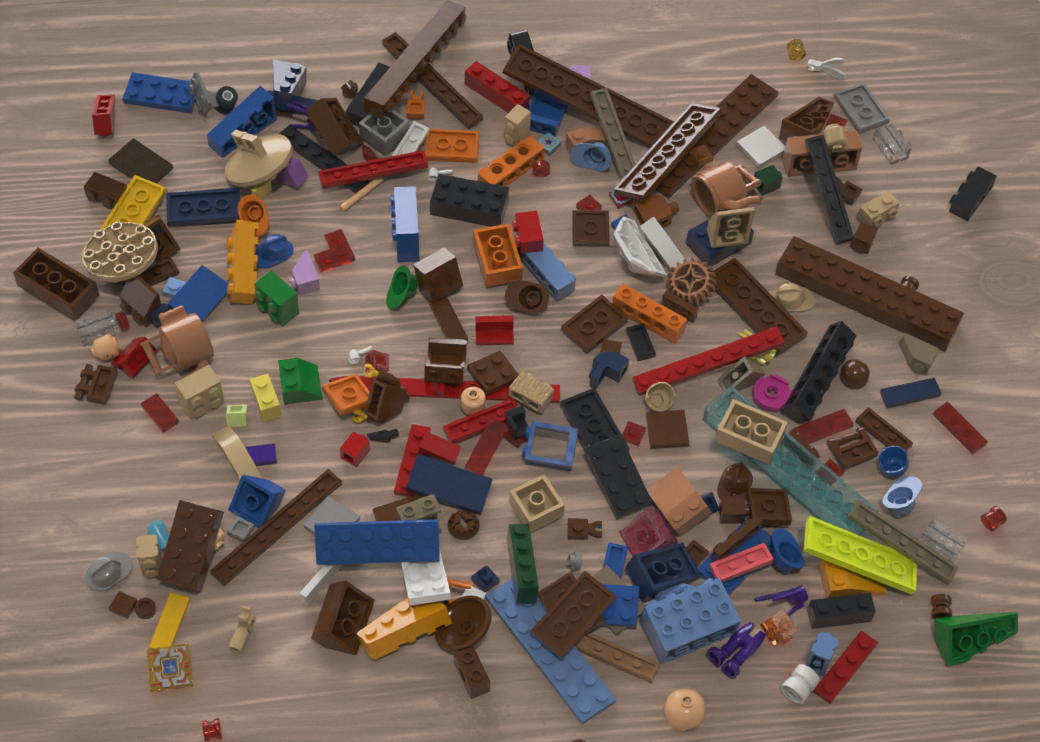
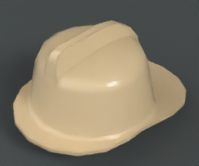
[772,283,815,312]

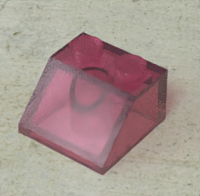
[619,508,679,556]

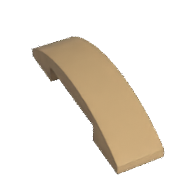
[212,426,262,481]

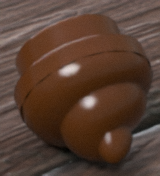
[341,80,358,98]

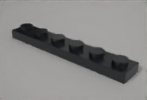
[279,124,369,194]
[805,135,854,244]

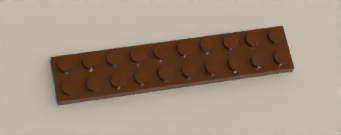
[502,44,674,148]
[655,74,779,199]

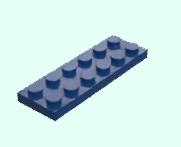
[314,519,440,565]

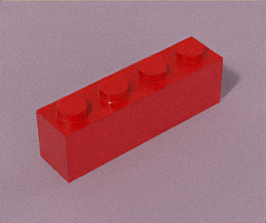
[465,61,530,113]

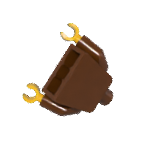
[352,364,410,423]

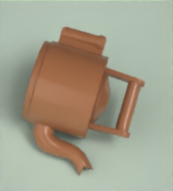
[691,162,763,217]
[140,306,214,379]

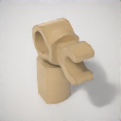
[228,606,256,654]

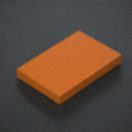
[425,129,480,163]

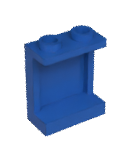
[528,90,568,137]

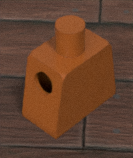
[633,195,679,228]

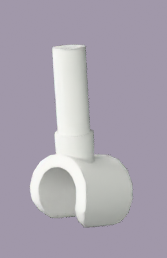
[428,168,453,182]
[348,346,373,365]

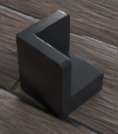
[504,405,528,440]

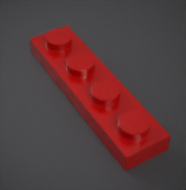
[443,398,519,443]
[394,424,431,497]
[813,630,878,705]

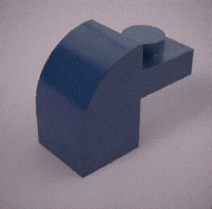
[589,351,629,389]

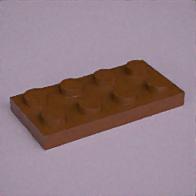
[530,571,617,659]

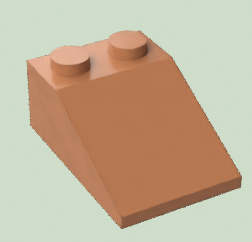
[647,467,712,537]

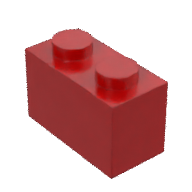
[512,210,544,254]

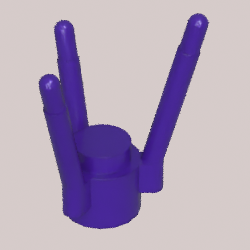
[287,101,316,131]
[754,586,808,623]

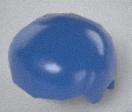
[878,446,909,477]

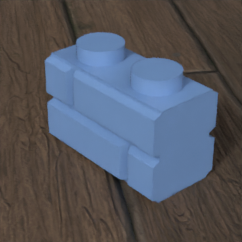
[806,632,839,677]

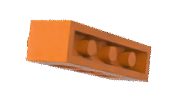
[478,135,545,187]
[612,284,687,344]

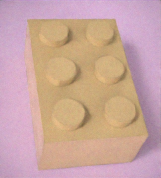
[715,399,788,465]

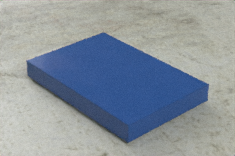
[167,265,228,322]

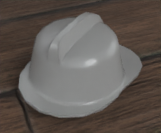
[86,552,132,591]

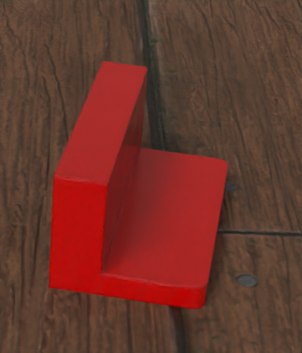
[475,315,514,346]
[111,337,157,377]

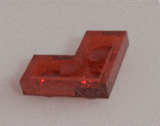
[314,229,355,272]

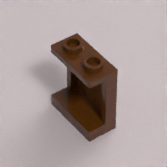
[424,337,467,384]

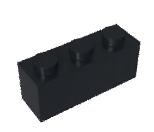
[949,166,997,222]
[807,593,876,629]

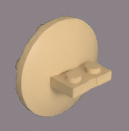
[225,130,293,189]
[82,222,158,285]

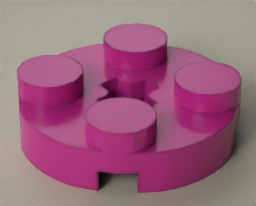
[753,374,792,413]

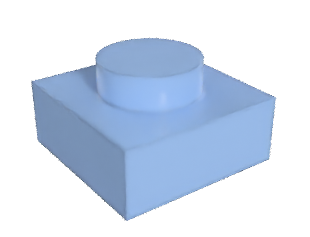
[162,277,186,298]

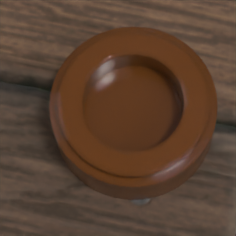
[135,598,156,619]

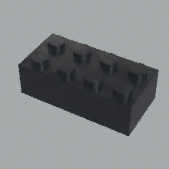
[430,174,509,227]

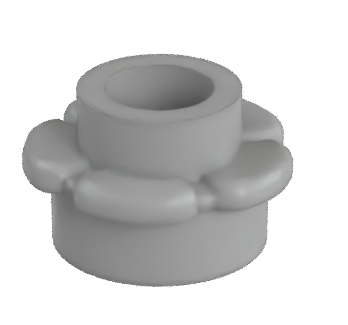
[567,551,583,571]

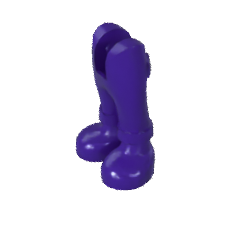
[707,622,766,678]

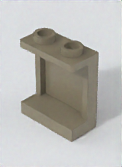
[396,494,442,534]

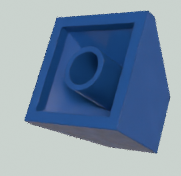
[228,475,286,528]

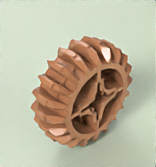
[666,257,717,306]

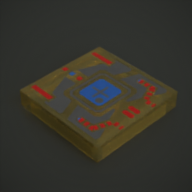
[146,644,193,692]

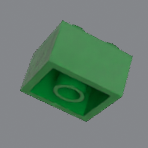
[254,271,300,327]

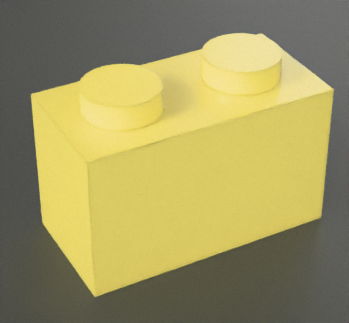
[250,374,282,422]

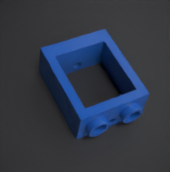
[522,421,578,471]

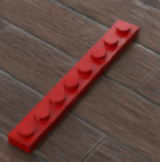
[633,326,784,396]

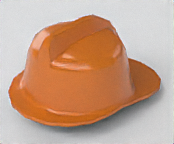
[238,194,269,237]

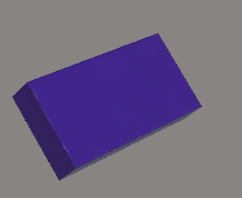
[245,443,277,466]

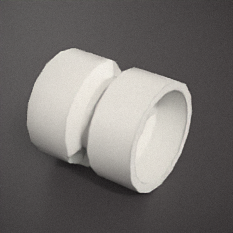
[781,664,820,704]

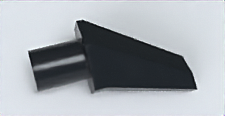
[367,429,399,442]

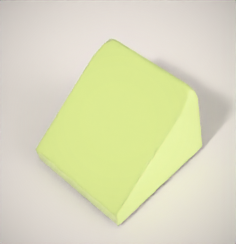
[226,404,247,427]

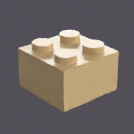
[175,365,225,420]
[509,474,565,533]

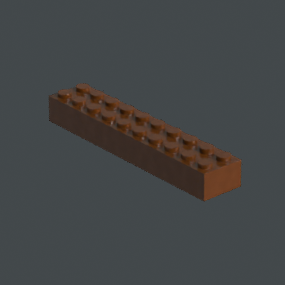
[775,236,964,352]

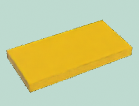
[100,175,167,230]

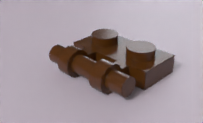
[74,364,117,404]

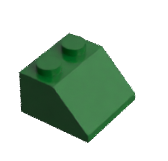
[278,358,323,405]

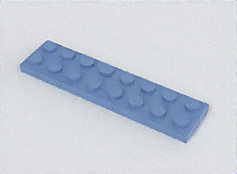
[485,579,616,725]

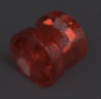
[981,506,1007,531]
[202,718,222,742]

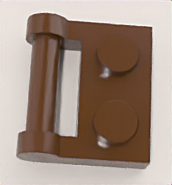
[827,427,879,470]

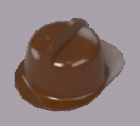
[505,280,549,313]
[717,462,753,500]

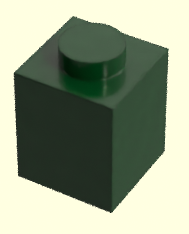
[754,165,783,196]

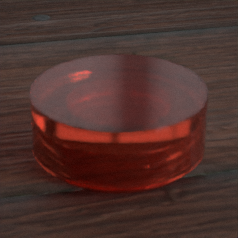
[532,160,550,177]
[115,311,129,331]

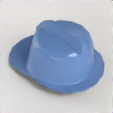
[570,142,612,171]
[882,476,922,518]

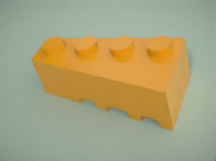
[225,220,259,305]
[357,597,452,660]

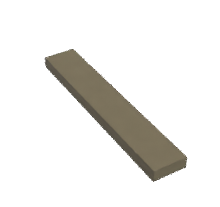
[590,88,635,180]
[847,500,959,585]

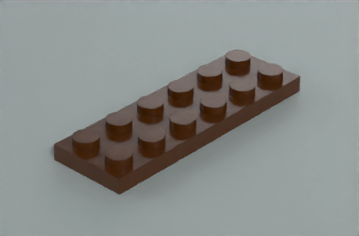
[713,258,808,355]

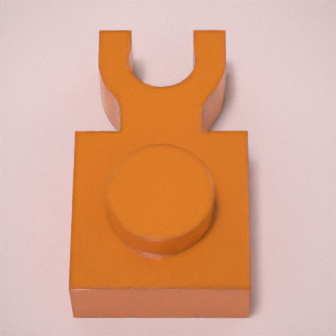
[406,90,425,119]

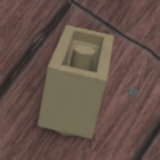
[899,333,939,375]
[717,356,766,395]

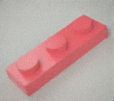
[709,543,774,582]

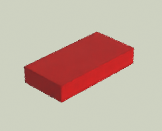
[418,431,461,465]

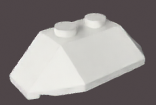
[613,217,667,278]

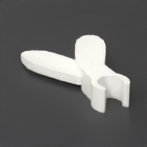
[807,58,846,79]

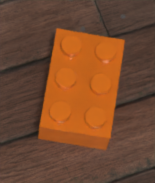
[473,224,523,287]

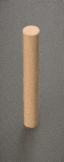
[339,177,384,212]

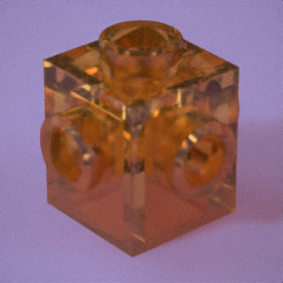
[760,609,798,646]

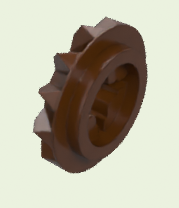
[448,509,480,539]

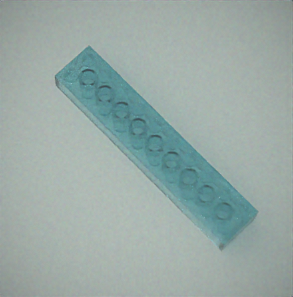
[703,385,879,536]

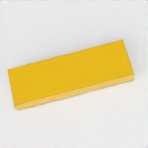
[149,592,190,655]

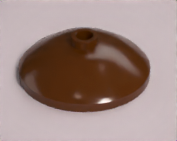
[435,595,492,652]

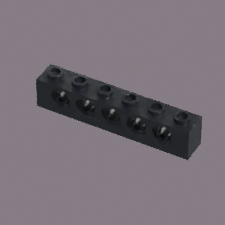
[782,321,857,424]

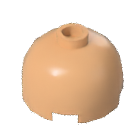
[664,688,706,732]

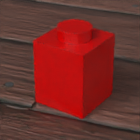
[340,432,370,467]

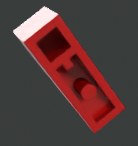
[92,94,115,137]

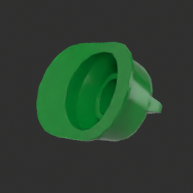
[386,265,418,309]

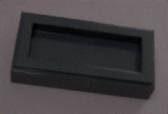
[626,323,656,361]

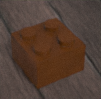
[413,248,463,303]

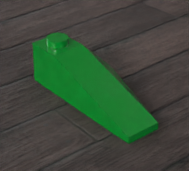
[934,612,1018,666]

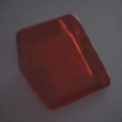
[362,144,381,161]
[365,350,389,372]

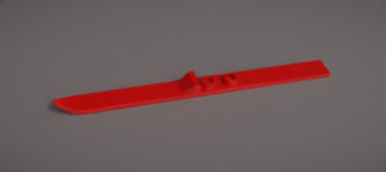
[329,376,560,403]

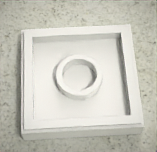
[736,126,785,168]

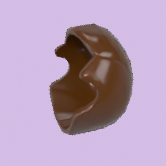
[840,359,870,389]

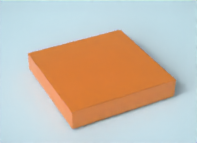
[322,374,370,416]

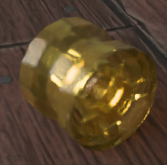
[786,39,806,61]

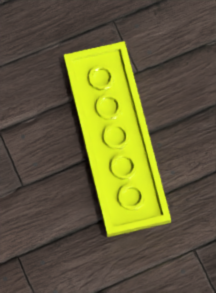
[804,516,917,595]

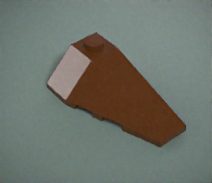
[143,215,181,261]

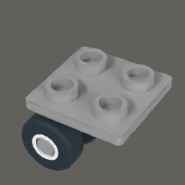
[188,71,238,116]

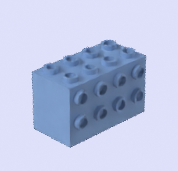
[640,577,741,665]

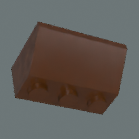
[306,98,364,156]
[311,580,375,655]

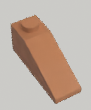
[565,127,609,153]

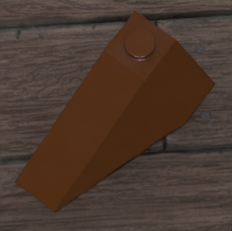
[779,96,834,142]

